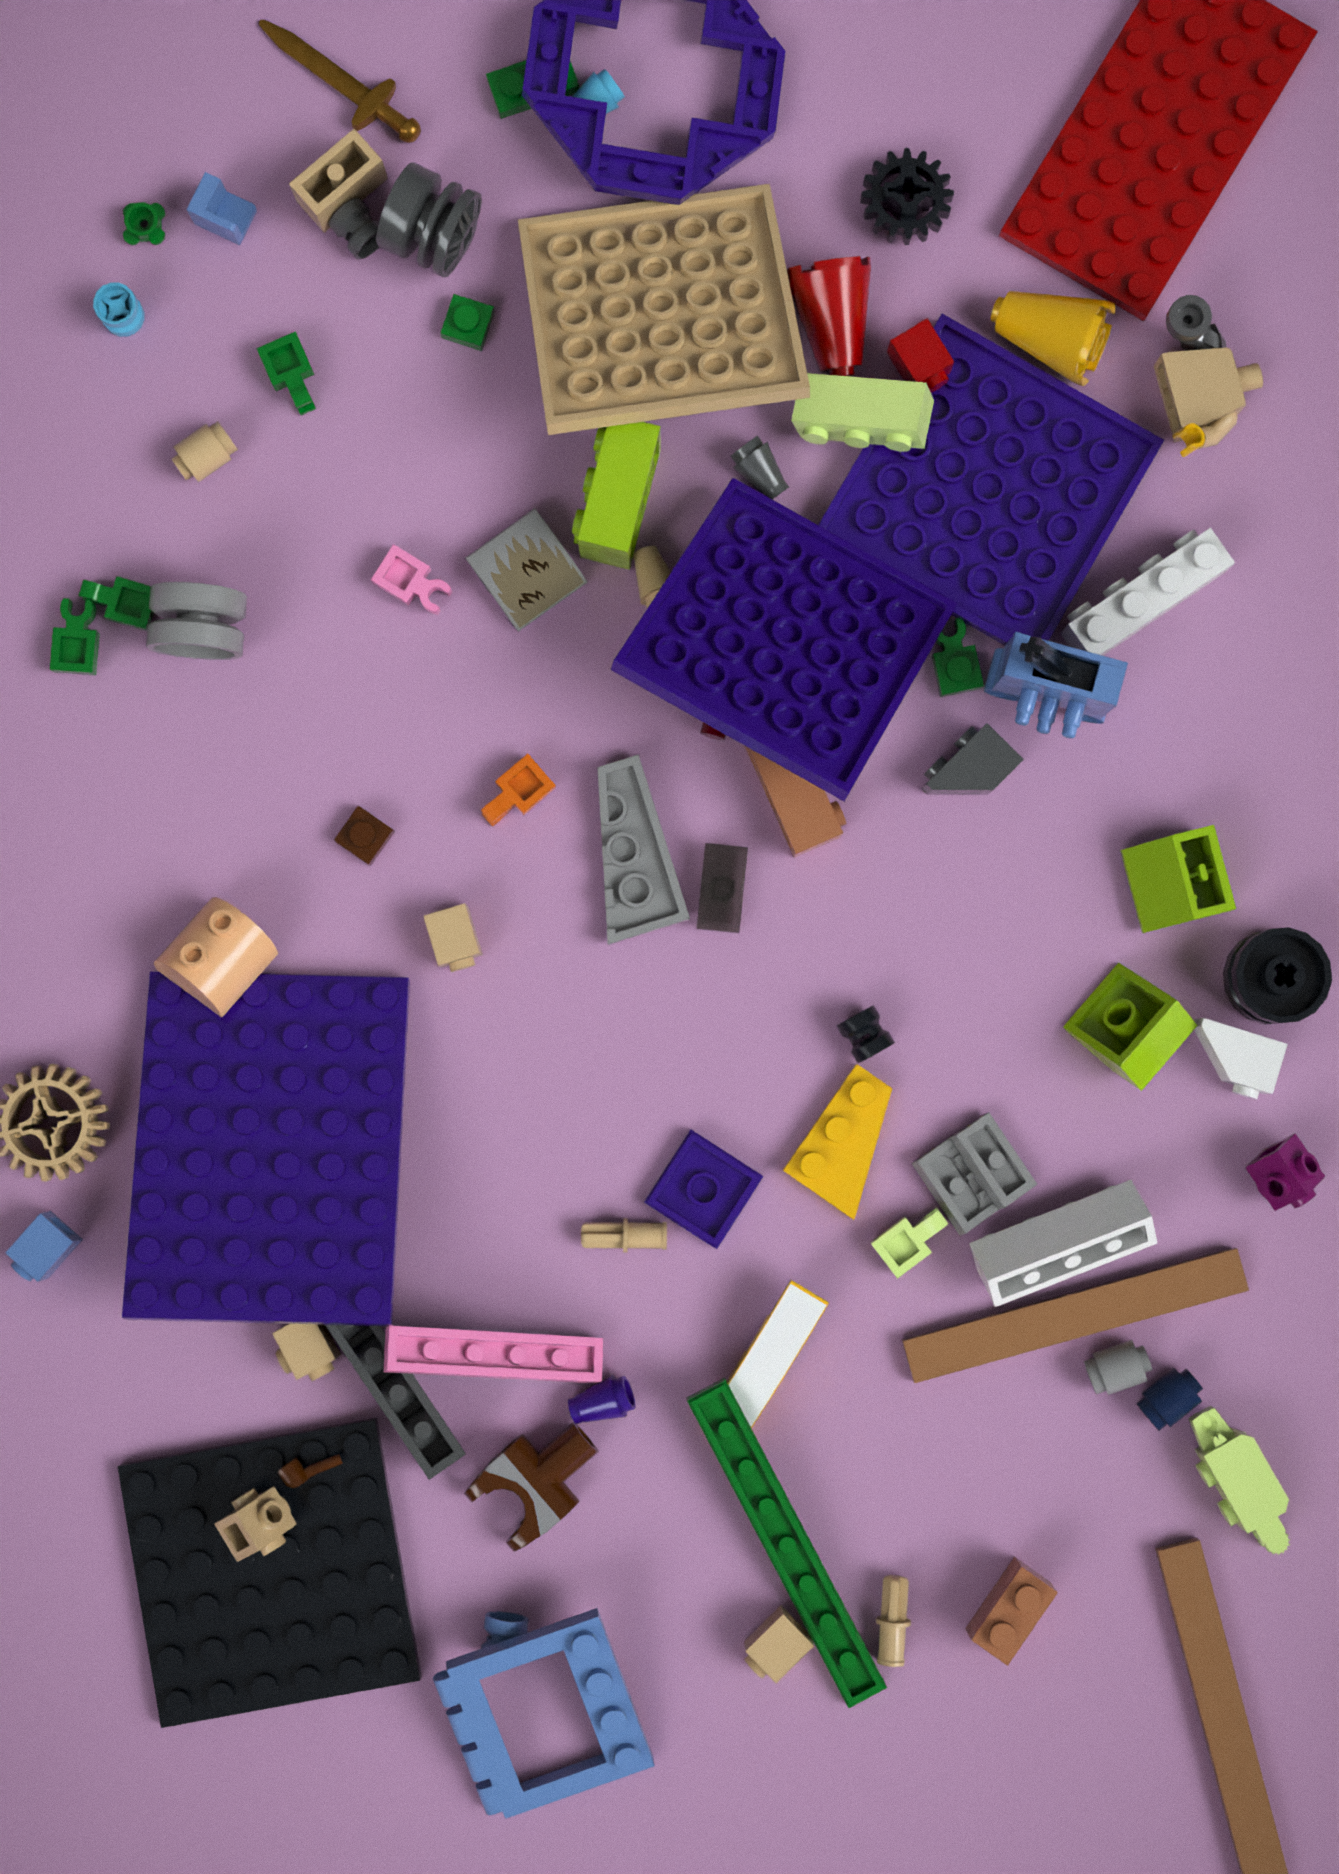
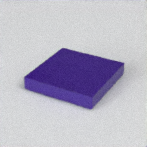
[644,1129,764,1249]

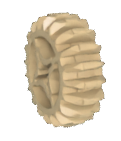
[0,1064,110,1182]

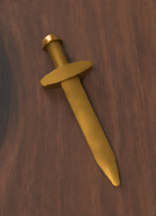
[259,20,421,143]

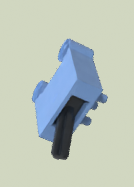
[984,632,1128,739]

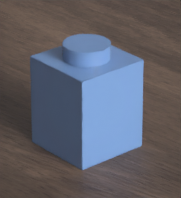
[5,1211,83,1282]

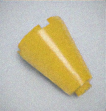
[990,291,1116,386]

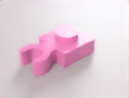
[371,544,452,615]

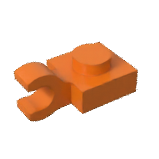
[481,753,556,827]

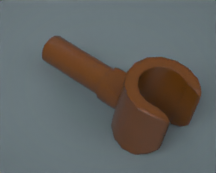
[278,1454,343,1488]

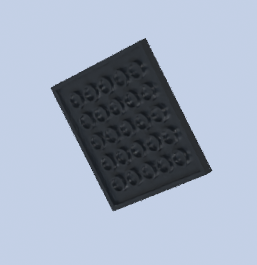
[118,1417,422,1728]

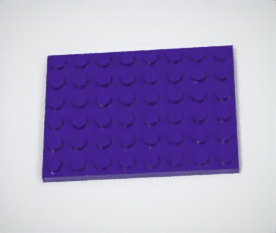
[122,972,410,1326]

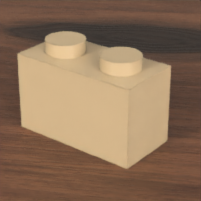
[289,129,388,233]

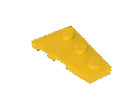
[783,1064,892,1220]

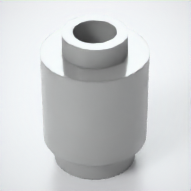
[1084,1340,1153,1395]

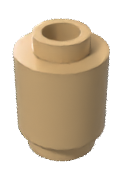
[171,421,238,483]

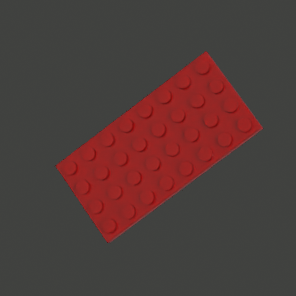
[999,0,1318,321]

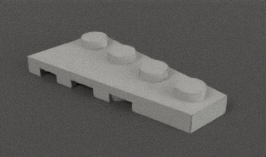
[597,754,690,945]

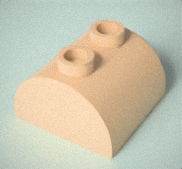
[154,897,278,1018]

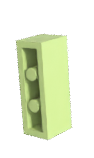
[791,373,934,452]

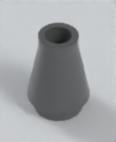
[730,435,789,500]

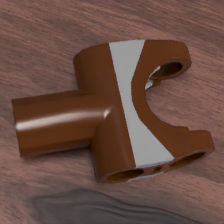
[464,1422,599,1552]

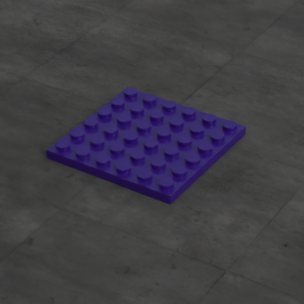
[818,313,1164,646]
[610,478,958,802]

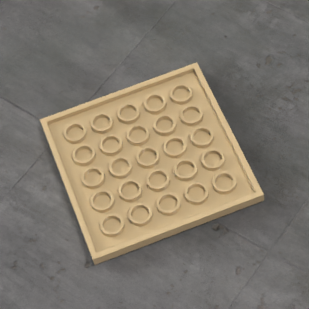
[518,184,810,435]

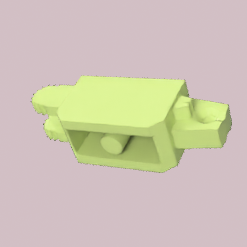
[1188,1406,1290,1555]

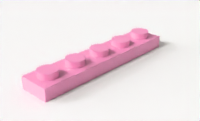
[383,1325,603,1384]

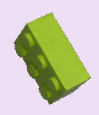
[572,422,661,570]

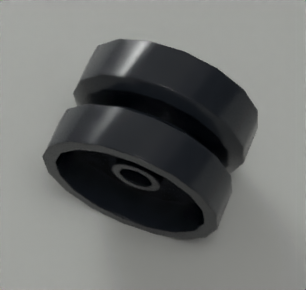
[1223,927,1332,1025]

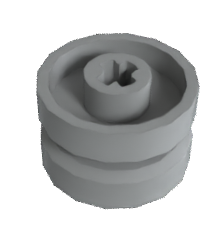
[146,582,247,660]

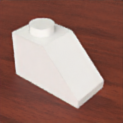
[1194,1018,1288,1100]

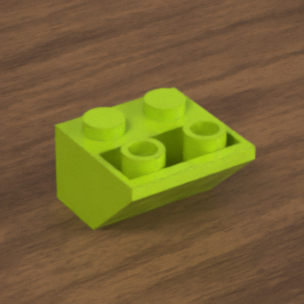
[1120,825,1236,933]

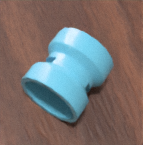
[93,282,145,337]

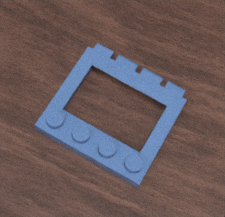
[433,1608,655,1819]

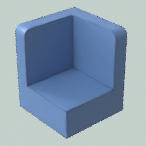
[186,172,257,246]

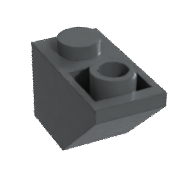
[922,723,1024,795]

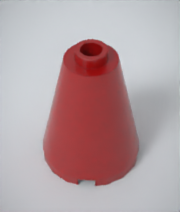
[787,256,871,376]

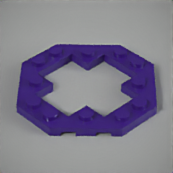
[522,0,786,205]

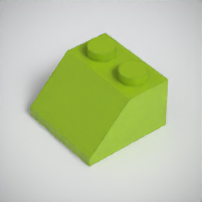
[1063,962,1198,1091]

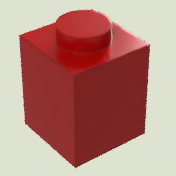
[887,318,954,393]

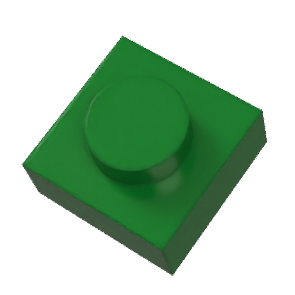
[440,294,495,351]

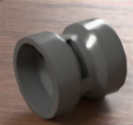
[329,198,379,260]

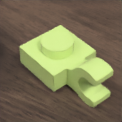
[871,1207,948,1279]

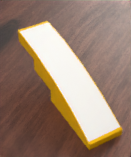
[727,1279,829,1428]

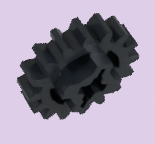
[860,148,954,245]

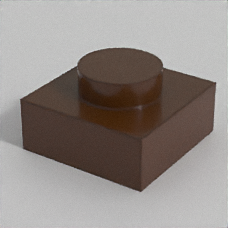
[334,805,395,866]

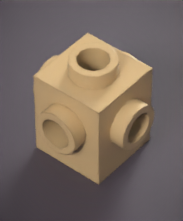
[214,1486,297,1562]

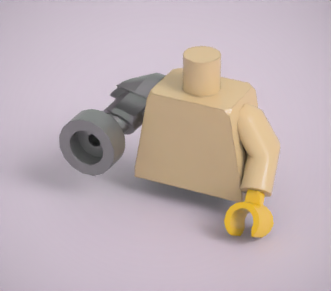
[1154,295,1263,457]

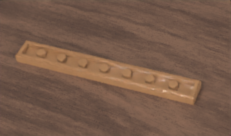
[902,1248,1249,1383]
[1155,1538,1288,1874]

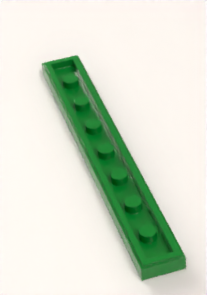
[686,1377,887,1708]

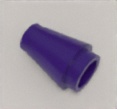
[568,1375,636,1424]

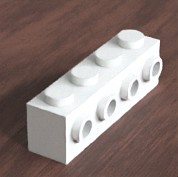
[1060,527,1235,656]
[969,1180,1157,1307]

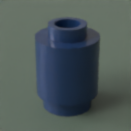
[1136,1367,1203,1431]

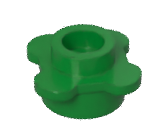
[123,202,166,245]

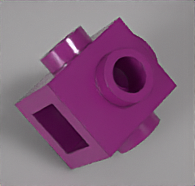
[1245,1133,1325,1211]

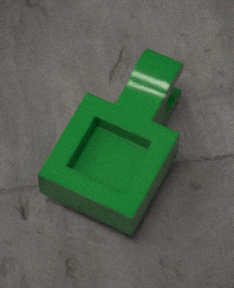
[256,331,316,416]
[78,576,154,631]

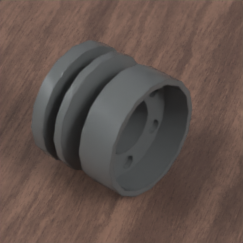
[376,162,482,278]

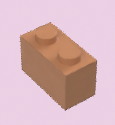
[965,1556,1058,1666]

